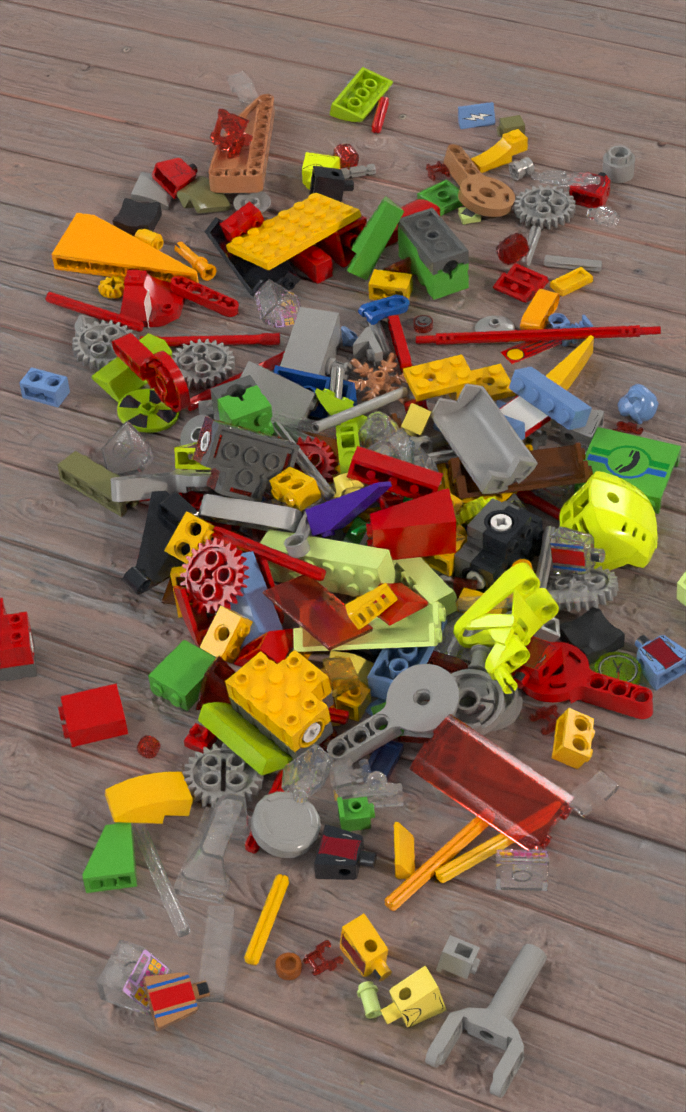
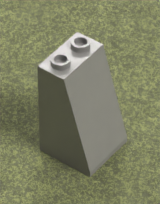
[280,307,341,376]
[240,361,319,432]

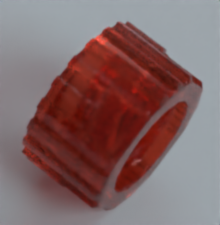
[136,735,161,759]

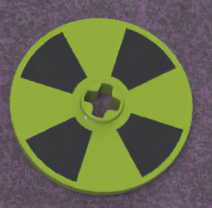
[117,389,180,433]

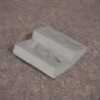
[131,172,173,210]

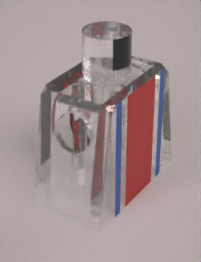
[549,527,605,575]

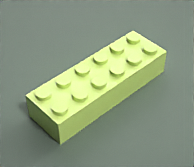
[260,529,398,596]

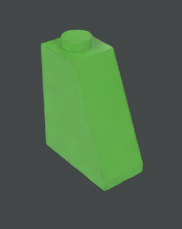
[83,822,137,893]

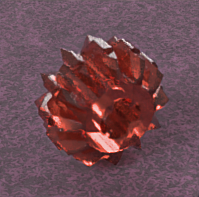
[496,233,530,265]

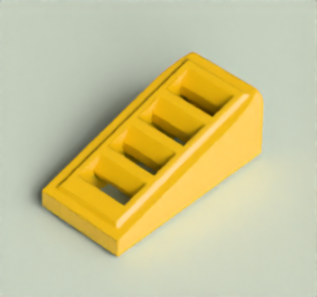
[345,583,398,630]

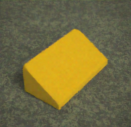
[394,822,415,879]

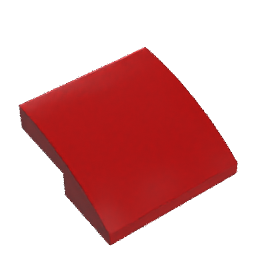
[493,263,549,303]

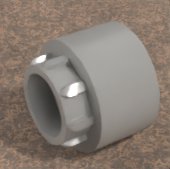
[602,145,635,183]

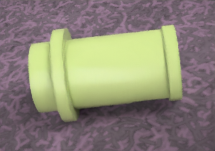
[357,981,381,1019]

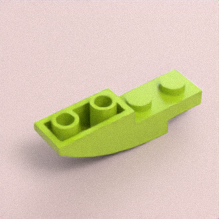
[315,388,391,442]
[336,423,362,489]

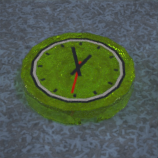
[594,652,642,685]

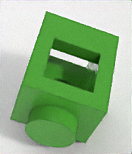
[337,797,375,831]

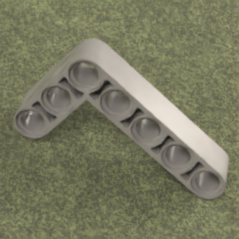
[199,494,316,537]

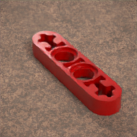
[170,276,239,317]
[388,314,412,373]

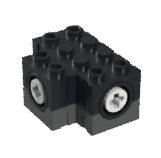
[454,498,544,593]

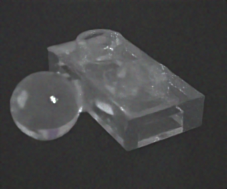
[352,771,403,808]

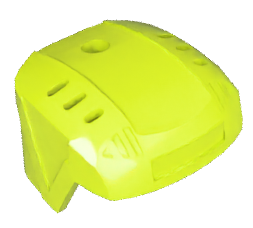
[559,471,658,571]

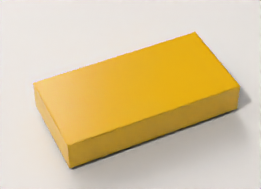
[550,267,593,297]

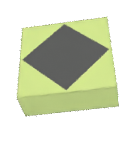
[458,207,481,225]

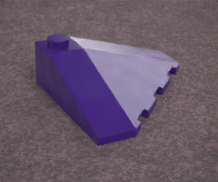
[305,481,392,538]

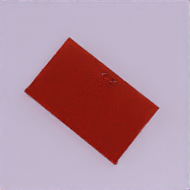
[263,575,373,651]

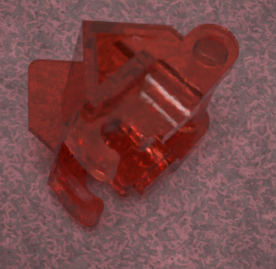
[210,109,253,159]

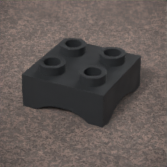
[113,198,162,235]
[559,607,625,665]

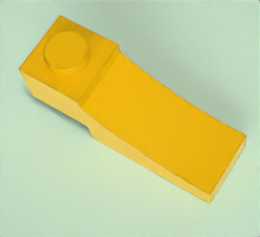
[471,129,528,173]

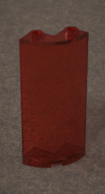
[409,714,575,855]

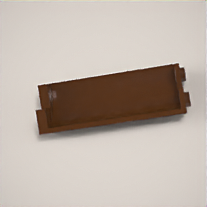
[448,442,593,499]

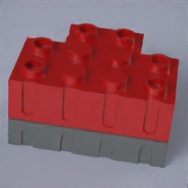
[0,598,37,681]

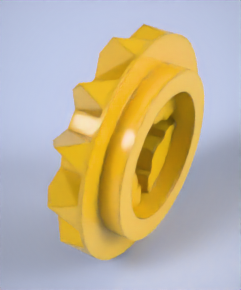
[98,275,125,298]

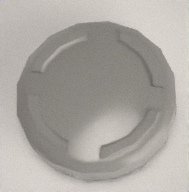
[250,791,321,858]

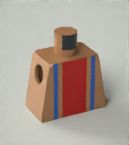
[143,972,210,1032]

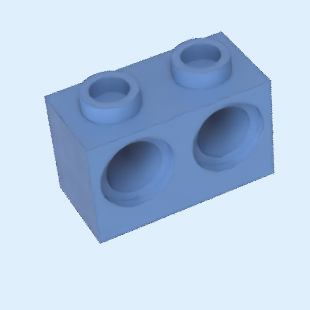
[19,367,70,408]

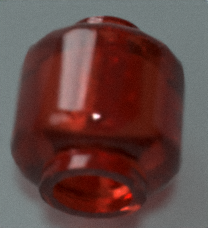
[332,143,359,169]

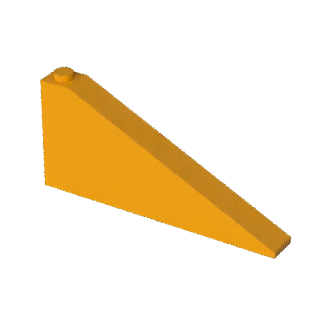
[51,213,199,283]

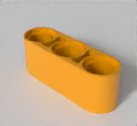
[520,289,560,330]

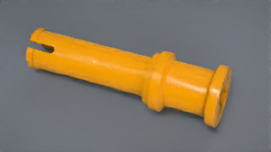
[174,241,216,281]

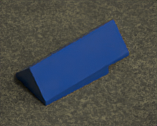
[274,365,358,419]

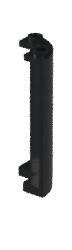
[204,217,301,299]

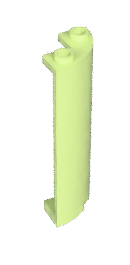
[293,602,446,652]

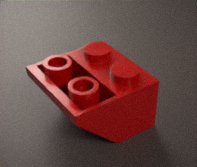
[234,629,294,667]

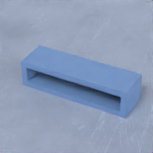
[509,367,592,430]

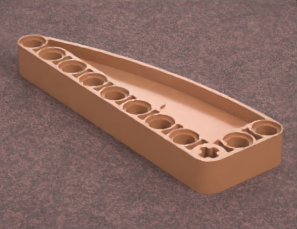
[208,94,275,193]

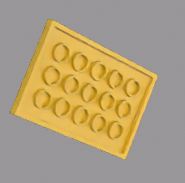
[226,193,362,270]

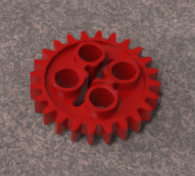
[288,436,338,483]
[180,538,249,614]

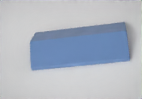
[227,551,283,650]

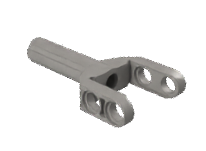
[425,944,547,1098]

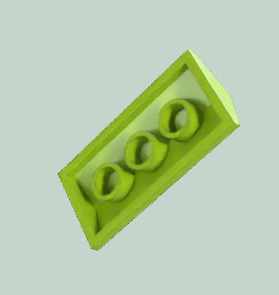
[91,333,173,403]

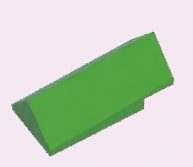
[347,196,404,280]

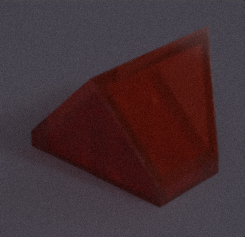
[195,655,236,711]

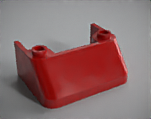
[173,557,284,651]

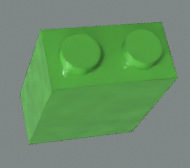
[148,640,223,711]

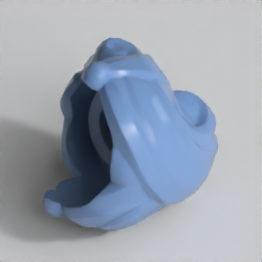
[618,384,659,425]

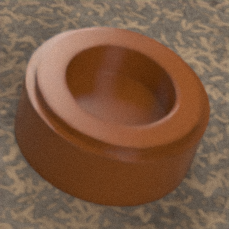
[275,952,302,980]

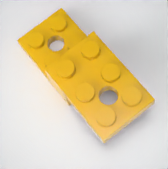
[403,354,515,401]

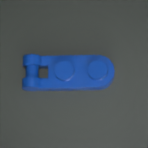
[358,295,410,325]

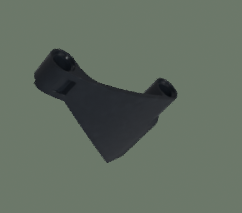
[121,490,214,595]

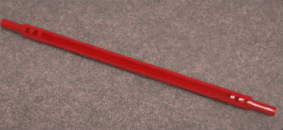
[416,325,661,345]

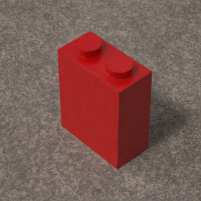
[58,683,128,747]

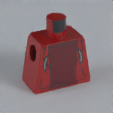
[569,172,611,212]
[510,636,564,689]

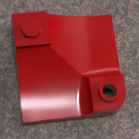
[120,270,185,327]

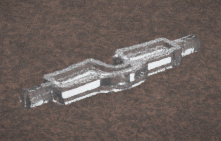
[531,170,601,187]

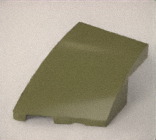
[177,176,231,213]

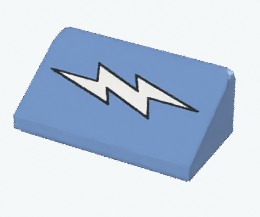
[458,102,495,129]

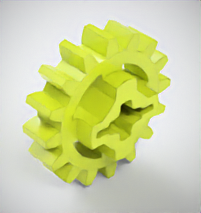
[455,496,497,527]

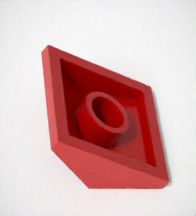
[366,583,428,626]

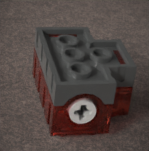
[192,416,300,502]

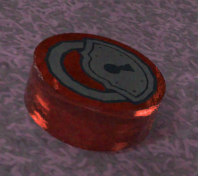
[413,315,433,333]

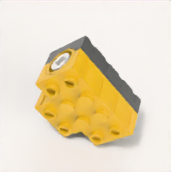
[225,650,334,763]

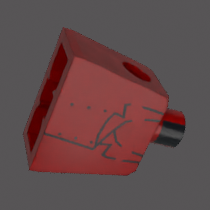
[151,158,198,199]

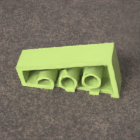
[392,557,457,616]

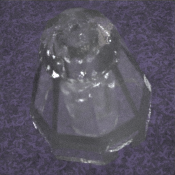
[358,411,403,457]

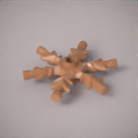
[348,353,410,405]

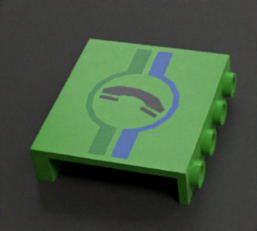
[574,427,681,514]

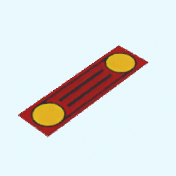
[500,340,562,364]

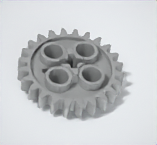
[514,185,576,229]
[72,320,136,371]
[172,339,235,390]
[546,565,619,612]
[183,743,264,810]

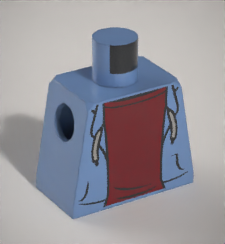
[635,635,686,691]

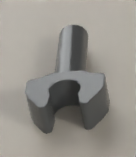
[526,431,547,450]

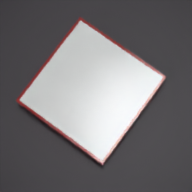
[499,395,551,438]

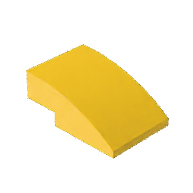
[105,772,193,824]

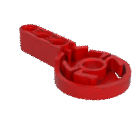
[112,333,190,412]
[522,642,653,719]

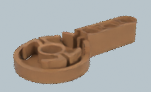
[443,144,515,217]

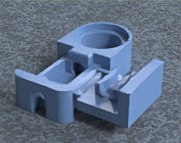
[548,313,593,347]

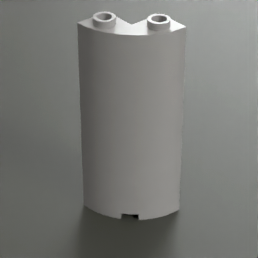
[430,384,538,494]

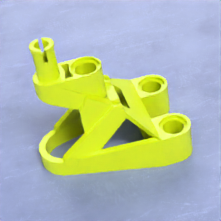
[453,562,559,694]

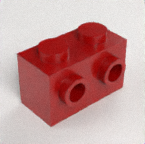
[220,201,265,242]

